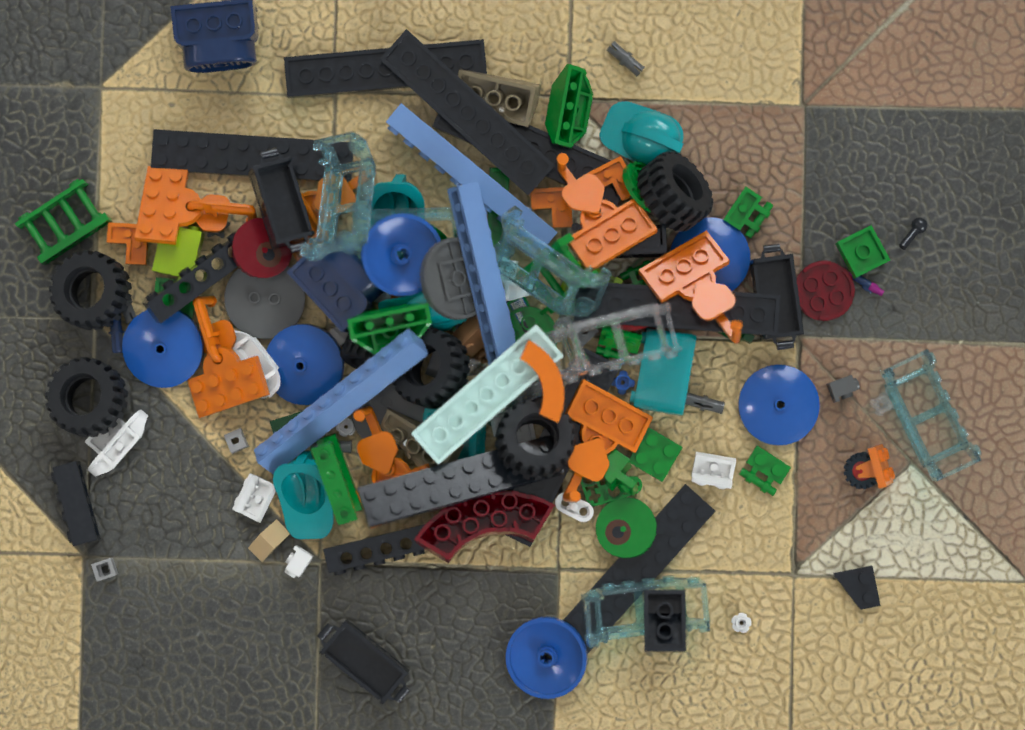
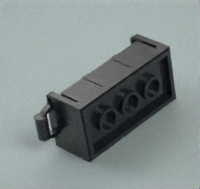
[248,148,315,253]
[571,223,667,259]
[750,243,804,350]
[317,619,410,705]

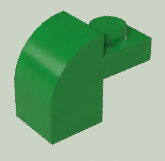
[604,449,638,496]

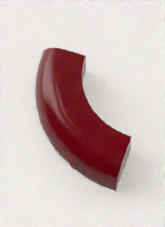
[414,491,555,563]

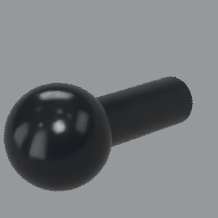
[899,217,928,250]

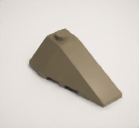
[458,69,542,127]
[380,408,464,468]

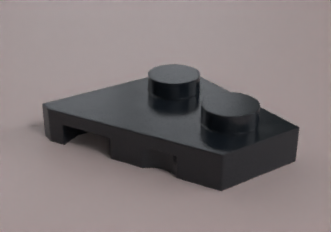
[833,566,881,610]

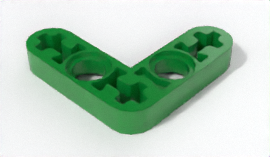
[580,476,642,506]

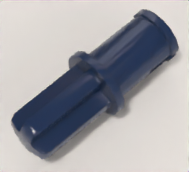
[108,318,125,353]

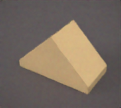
[248,519,290,562]

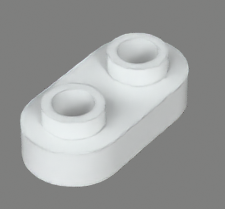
[555,492,594,522]

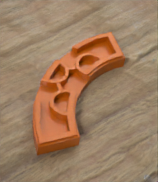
[520,340,564,422]

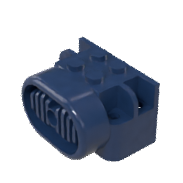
[171,0,259,73]
[287,236,384,333]

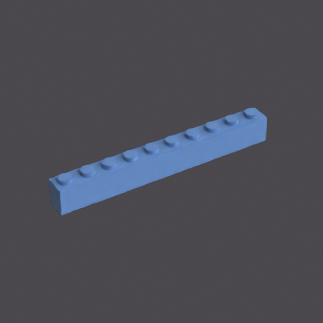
[386,103,558,252]
[447,182,516,365]
[254,329,428,474]

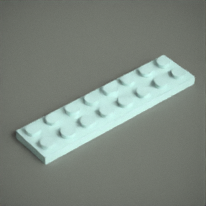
[411,325,563,464]

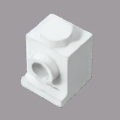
[284,545,314,578]

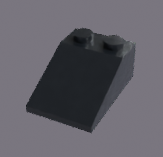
[643,590,686,652]

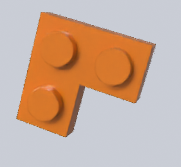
[587,156,631,202]
[530,187,573,229]
[107,222,148,266]

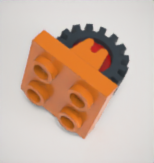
[844,444,895,489]

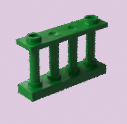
[15,179,113,266]
[515,233,598,315]
[311,433,362,526]

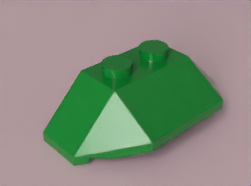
[545,64,593,148]
[347,302,432,355]

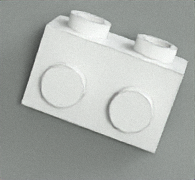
[691,452,736,489]
[232,473,276,523]

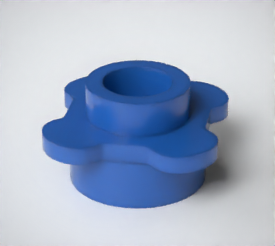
[611,371,635,395]

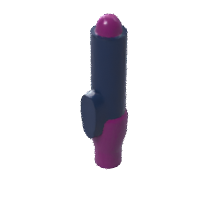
[849,272,884,296]

